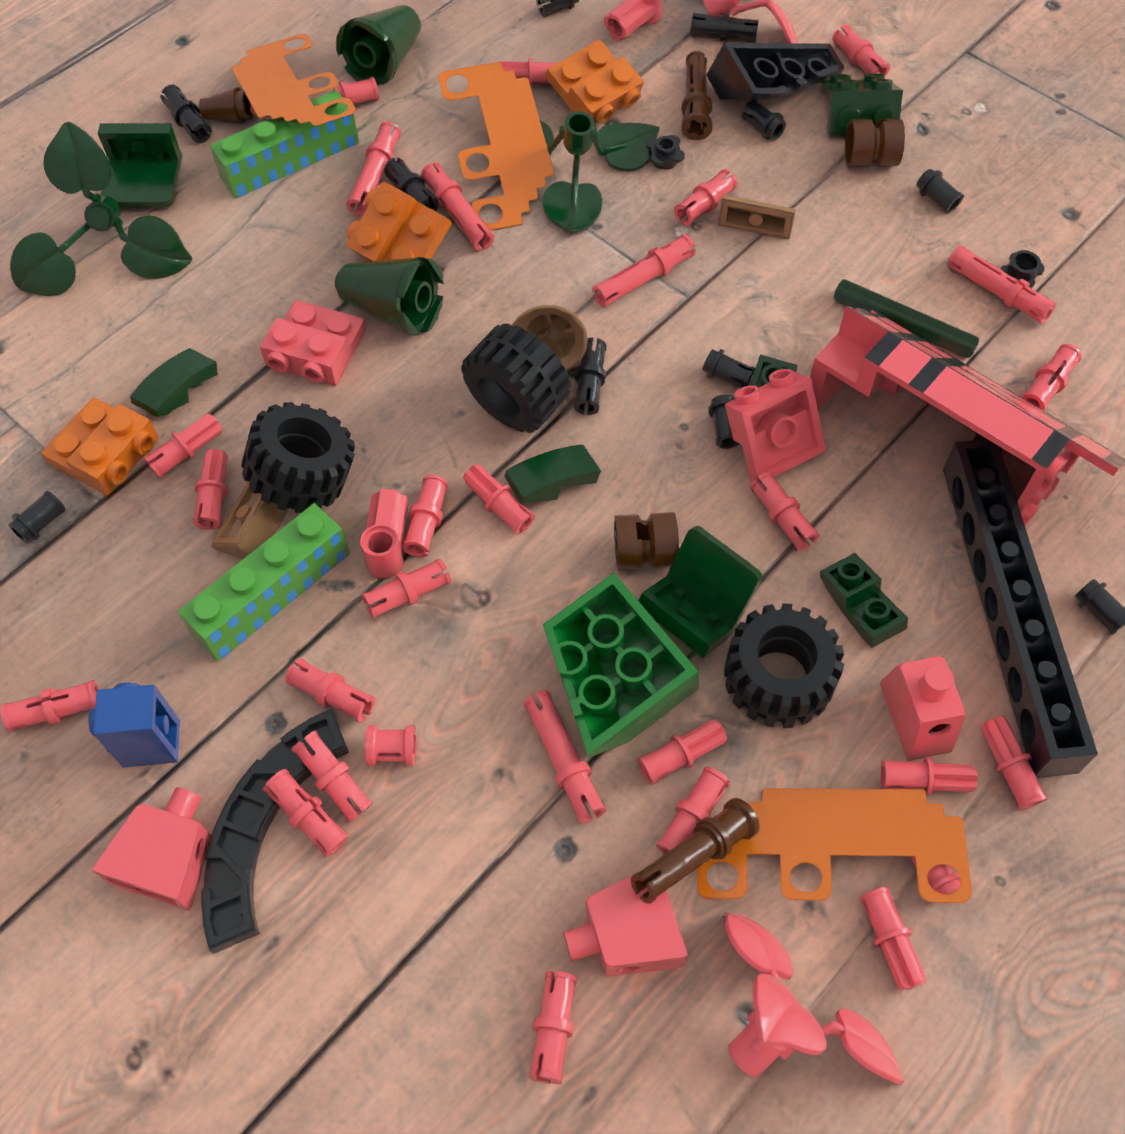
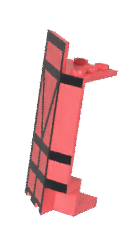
[810,306,1125,527]

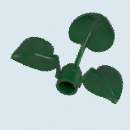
[540,111,659,233]
[10,121,192,296]

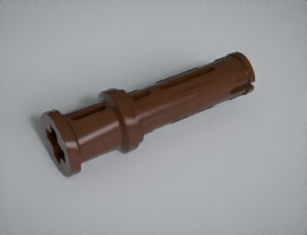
[681,51,713,140]
[631,798,760,904]

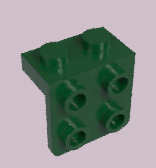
[821,73,903,135]
[97,123,182,207]
[638,526,762,658]

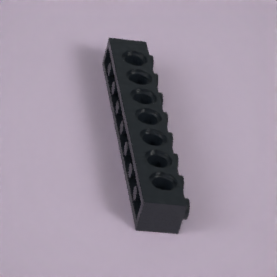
[943,439,1098,778]

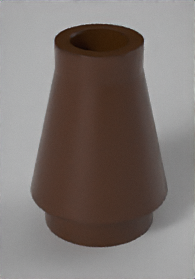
[199,87,253,123]

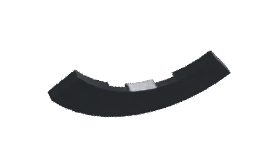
[201,708,349,954]

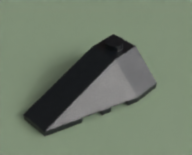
[706,42,845,100]

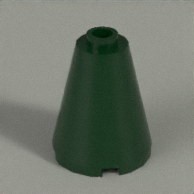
[336,5,421,85]
[335,257,444,335]

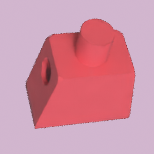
[880,656,965,761]
[92,787,211,911]
[563,870,688,976]

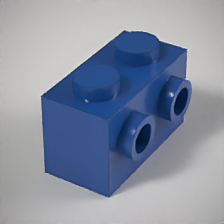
[88,683,180,768]

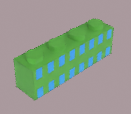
[210,90,359,199]
[177,503,350,662]

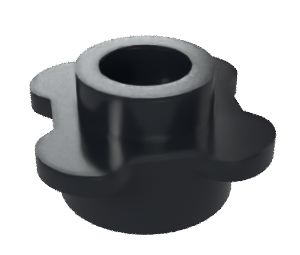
[646,135,685,170]
[1001,250,1045,288]

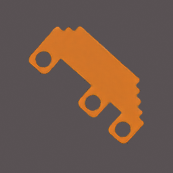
[231,34,356,126]
[438,62,555,230]
[697,788,972,903]

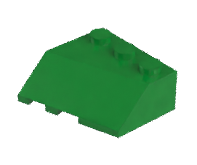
[543,573,699,758]

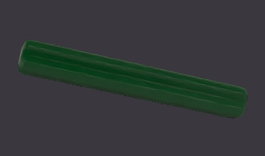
[834,279,979,358]

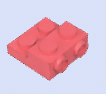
[260,300,367,386]
[725,369,826,485]

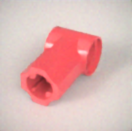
[604,0,662,41]
[360,489,408,579]

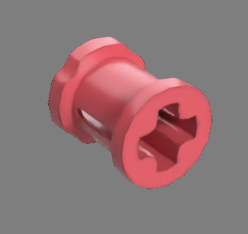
[365,725,417,766]

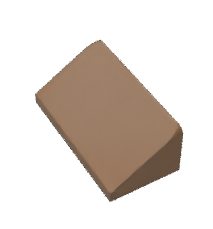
[719,195,796,239]
[211,482,289,559]

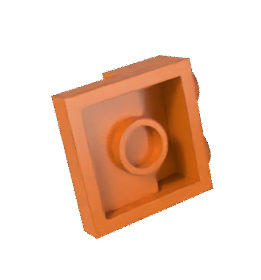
[545,39,644,124]
[346,181,452,261]
[40,397,159,496]

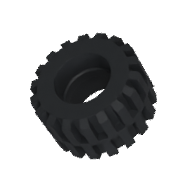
[461,324,571,433]
[241,402,355,513]
[724,603,844,728]

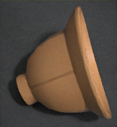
[511,305,588,371]

